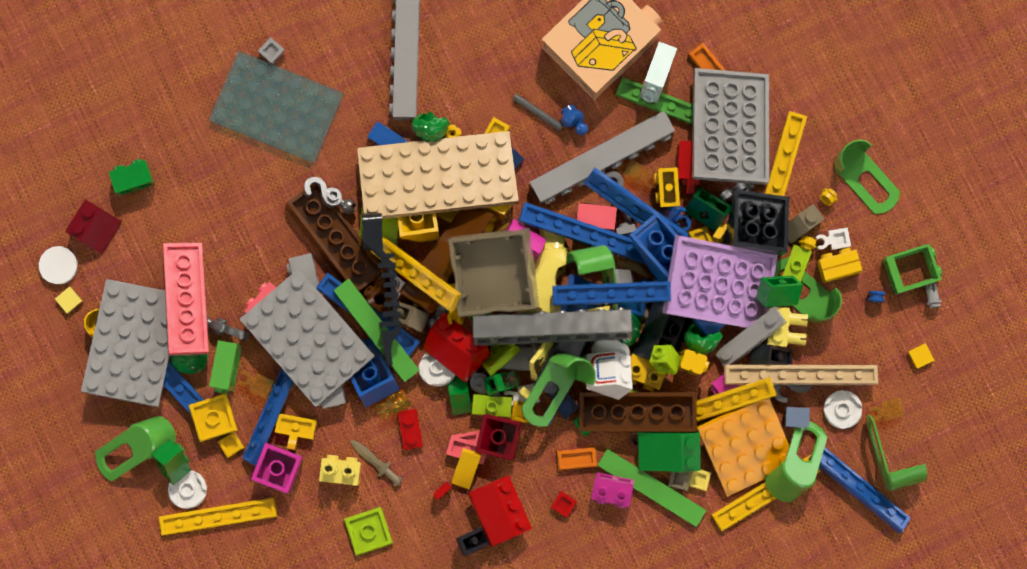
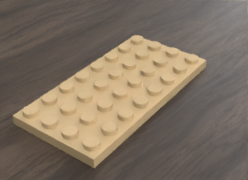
[357,131,519,219]

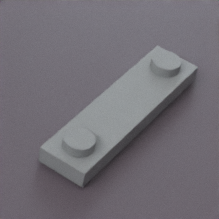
[715,306,787,366]

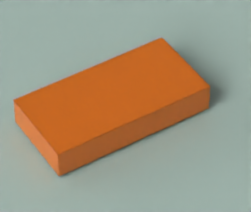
[688,43,726,71]
[557,447,597,470]

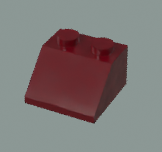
[65,199,122,254]
[475,414,524,462]

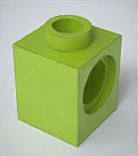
[649,345,681,374]

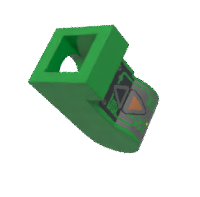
[483,370,521,396]

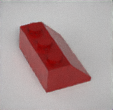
[423,313,491,382]
[467,475,532,547]

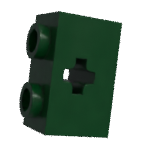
[685,187,731,232]

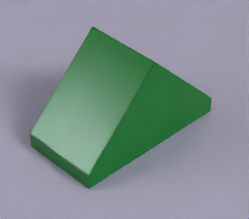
[448,376,472,415]

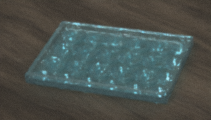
[209,51,344,164]

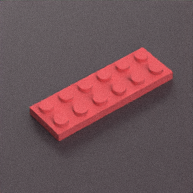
[163,243,209,355]

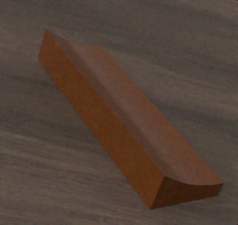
[285,185,384,292]
[401,208,498,314]
[580,392,697,432]

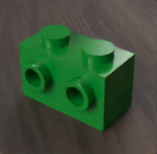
[109,159,155,196]
[756,275,803,308]
[152,439,191,485]

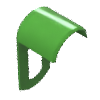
[834,140,900,214]
[566,245,618,311]
[774,257,842,323]
[521,353,596,427]
[866,414,927,491]
[95,416,176,482]
[766,421,828,502]

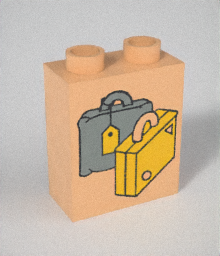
[541,0,662,100]

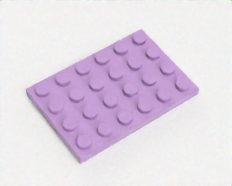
[663,235,778,328]

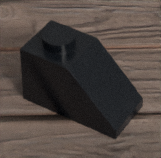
[750,345,793,365]
[456,527,490,557]

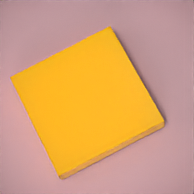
[189,393,238,442]

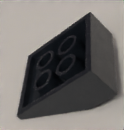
[725,189,789,258]

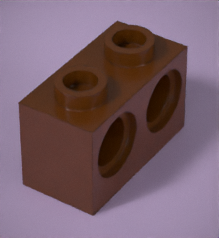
[363,269,407,313]

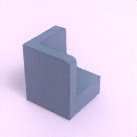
[783,407,810,428]

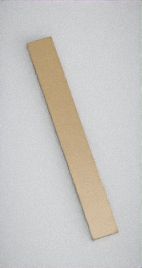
[724,365,878,385]

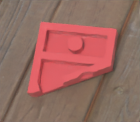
[446,431,486,465]

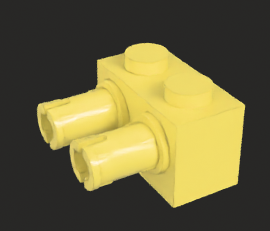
[765,307,808,347]
[319,455,362,486]

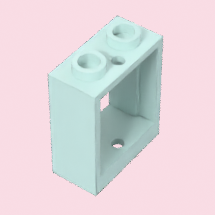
[639,42,677,103]

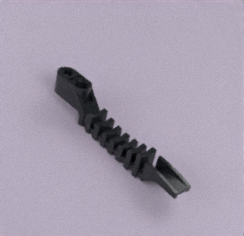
[362,213,401,366]

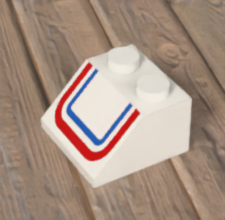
[585,351,632,400]

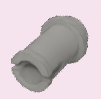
[925,284,942,309]

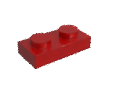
[398,408,423,450]

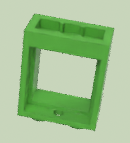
[882,243,943,295]
[209,340,242,394]

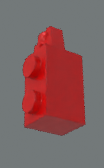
[677,140,700,195]

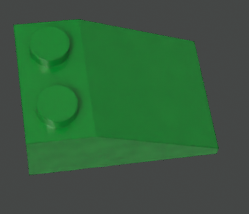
[637,431,701,472]

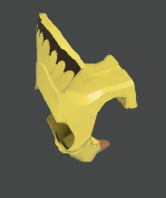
[515,229,570,381]

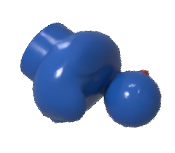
[561,105,588,135]

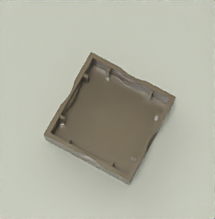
[448,228,539,317]

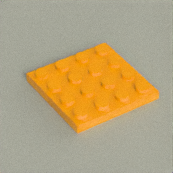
[697,398,789,497]

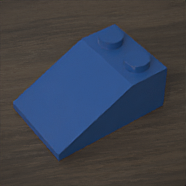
[629,212,679,282]
[350,338,400,407]

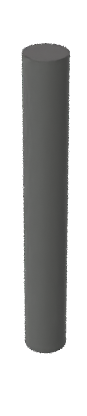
[512,94,563,131]

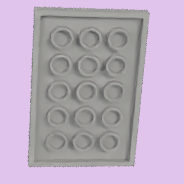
[692,68,769,185]
[240,268,375,407]
[81,279,170,407]

